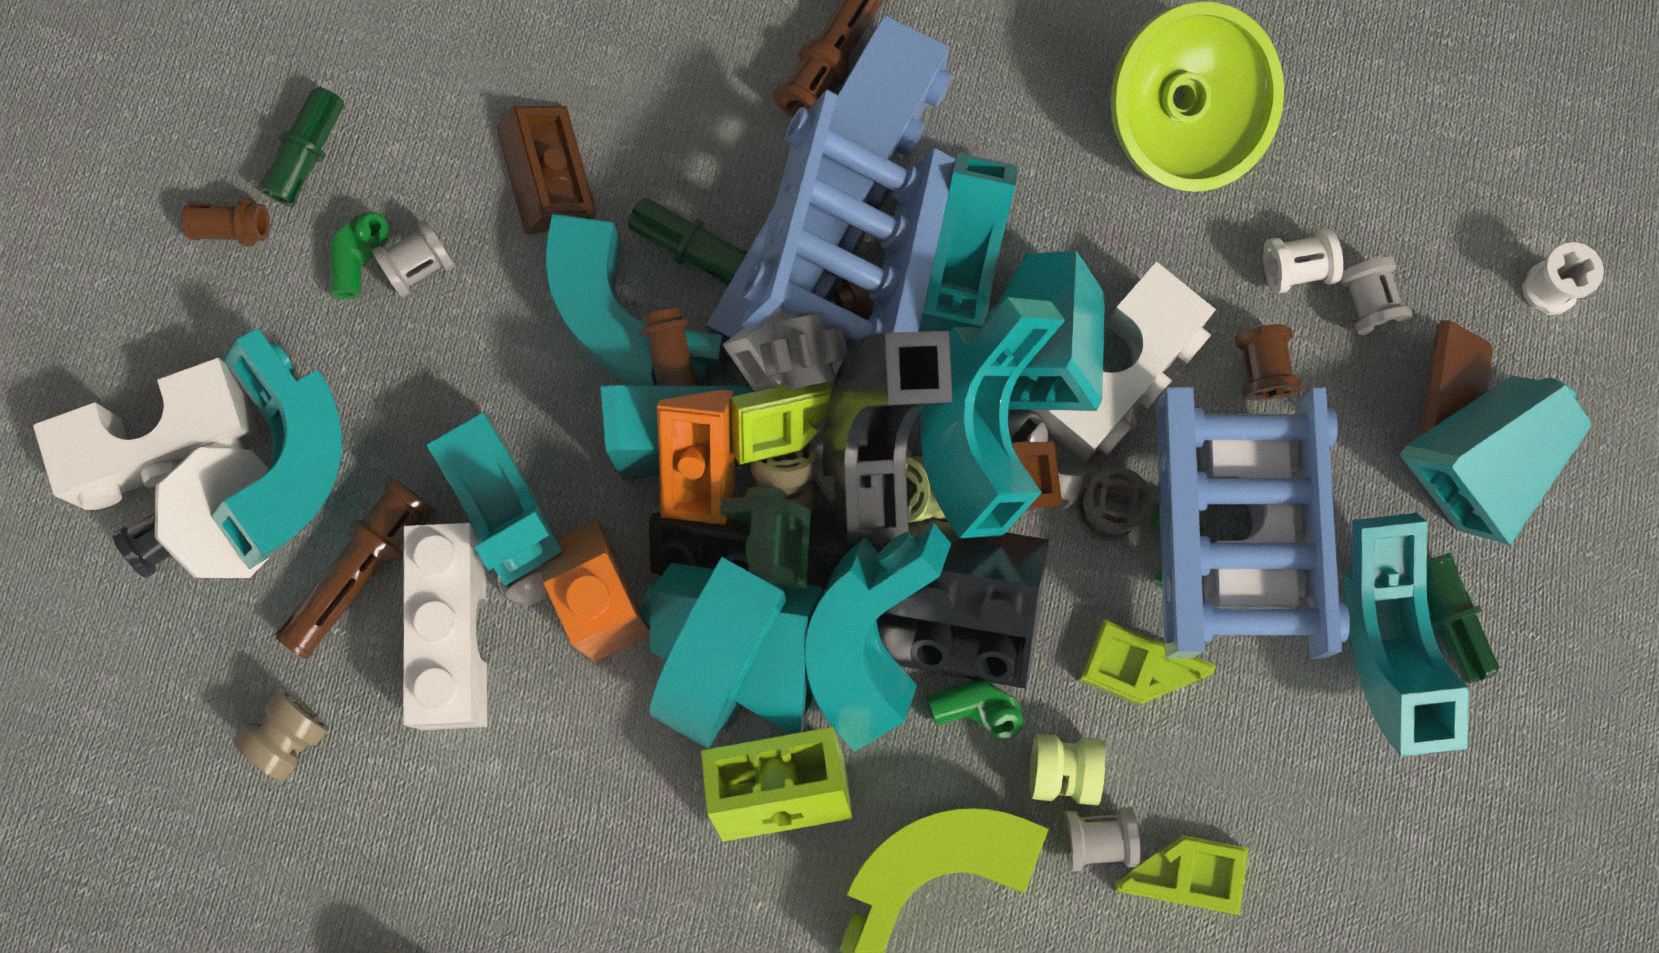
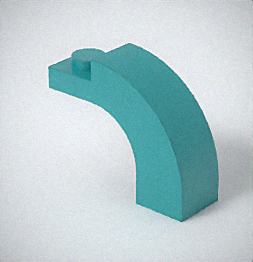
[919,152,1018,333]
[546,214,726,386]
[921,297,1065,538]
[211,328,342,570]
[426,411,563,586]
[1343,513,1469,757]
[805,523,951,752]
[649,557,786,749]

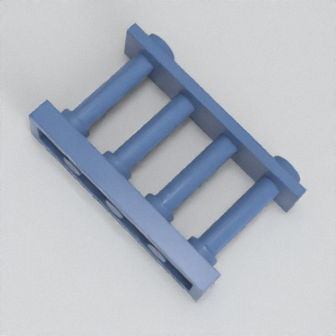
[741,90,956,344]
[1155,387,1350,659]

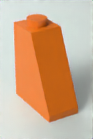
[542,520,650,662]

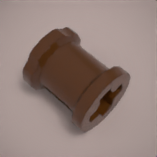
[1235,324,1302,401]

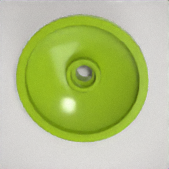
[1111,2,1284,192]

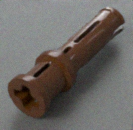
[773,0,883,118]
[274,476,436,659]

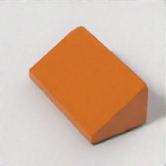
[657,390,735,525]

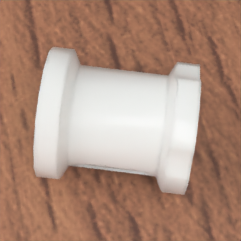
[1263,228,1343,294]
[1522,242,1604,315]

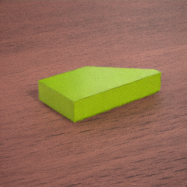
[730,374,836,464]
[1078,619,1216,706]
[1114,835,1249,915]

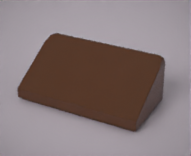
[497,106,597,234]
[1420,320,1493,436]

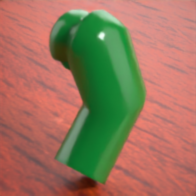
[329,211,390,300]
[926,679,1024,739]

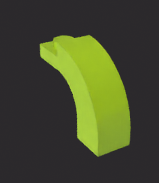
[839,808,1049,953]

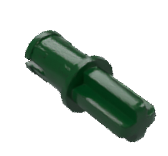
[257,86,344,207]
[628,198,748,286]
[1426,553,1499,683]

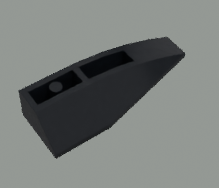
[649,508,1049,689]

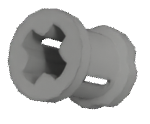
[371,219,455,298]
[1340,256,1413,336]
[1063,807,1140,872]

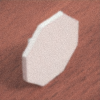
[155,447,270,578]

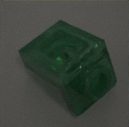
[720,487,811,590]

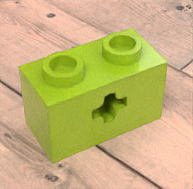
[701,727,853,842]

